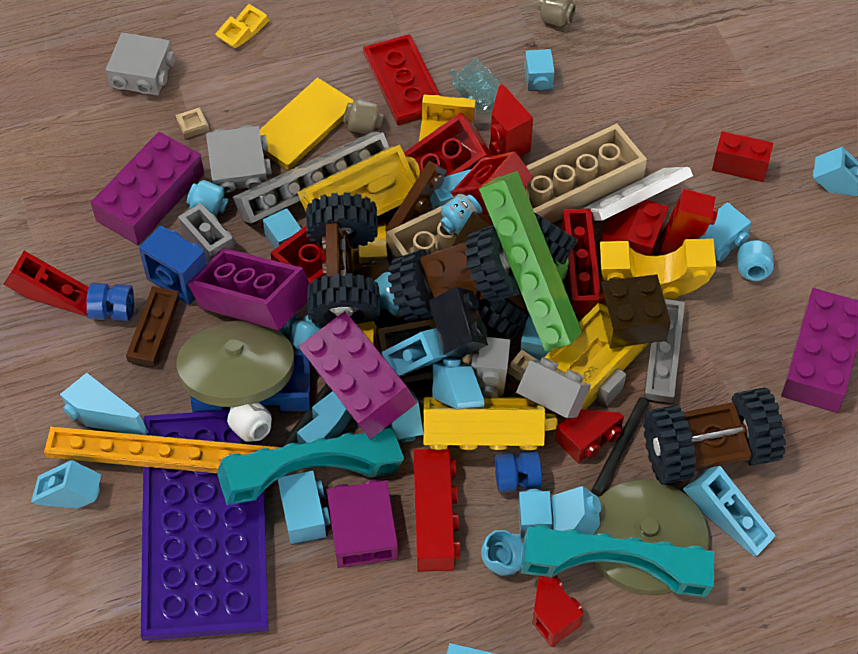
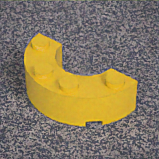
[600,239,716,300]

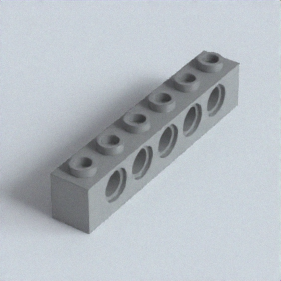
[233,132,389,223]

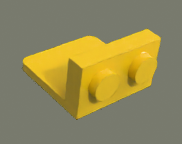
[419,95,476,141]

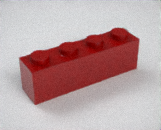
[561,208,600,319]
[413,448,460,572]

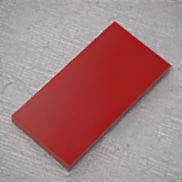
[363,34,441,126]

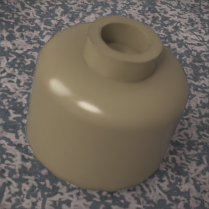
[537,0,576,27]
[343,98,383,135]

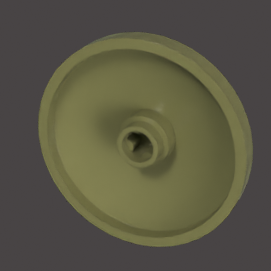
[176,321,295,407]
[593,479,709,595]

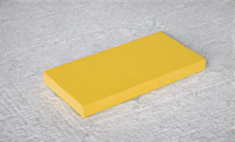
[260,77,354,171]

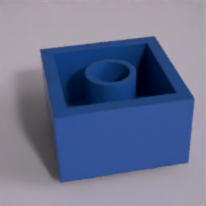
[139,225,207,305]

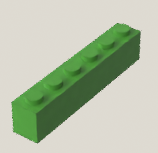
[479,171,582,351]

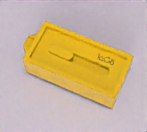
[297,145,420,216]
[545,304,649,410]
[424,397,558,450]

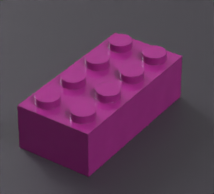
[91,132,204,245]
[188,248,310,331]
[781,288,858,413]
[298,311,417,439]

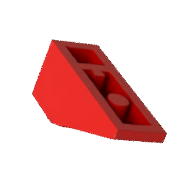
[658,188,718,256]
[3,250,89,316]

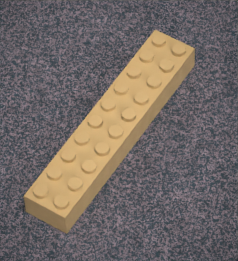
[386,123,647,260]

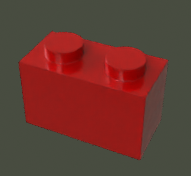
[712,131,774,182]

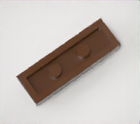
[385,161,447,232]
[126,286,180,367]

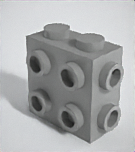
[105,32,175,95]
[206,125,272,193]

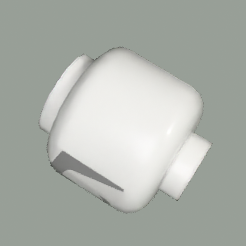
[227,402,272,442]

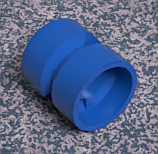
[87,283,134,321]
[494,450,542,493]

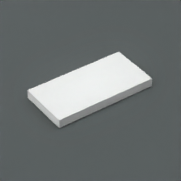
[580,167,693,220]

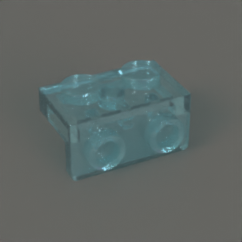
[449,57,502,113]

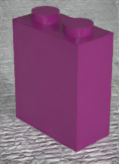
[327,480,398,568]

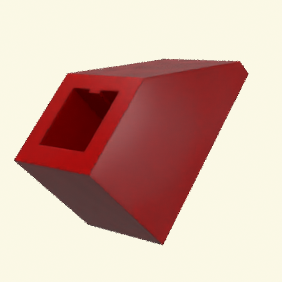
[555,409,624,464]
[532,575,583,647]

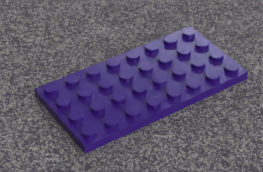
[141,410,269,641]

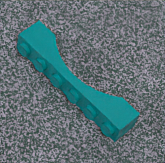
[217,428,404,505]
[521,525,714,598]

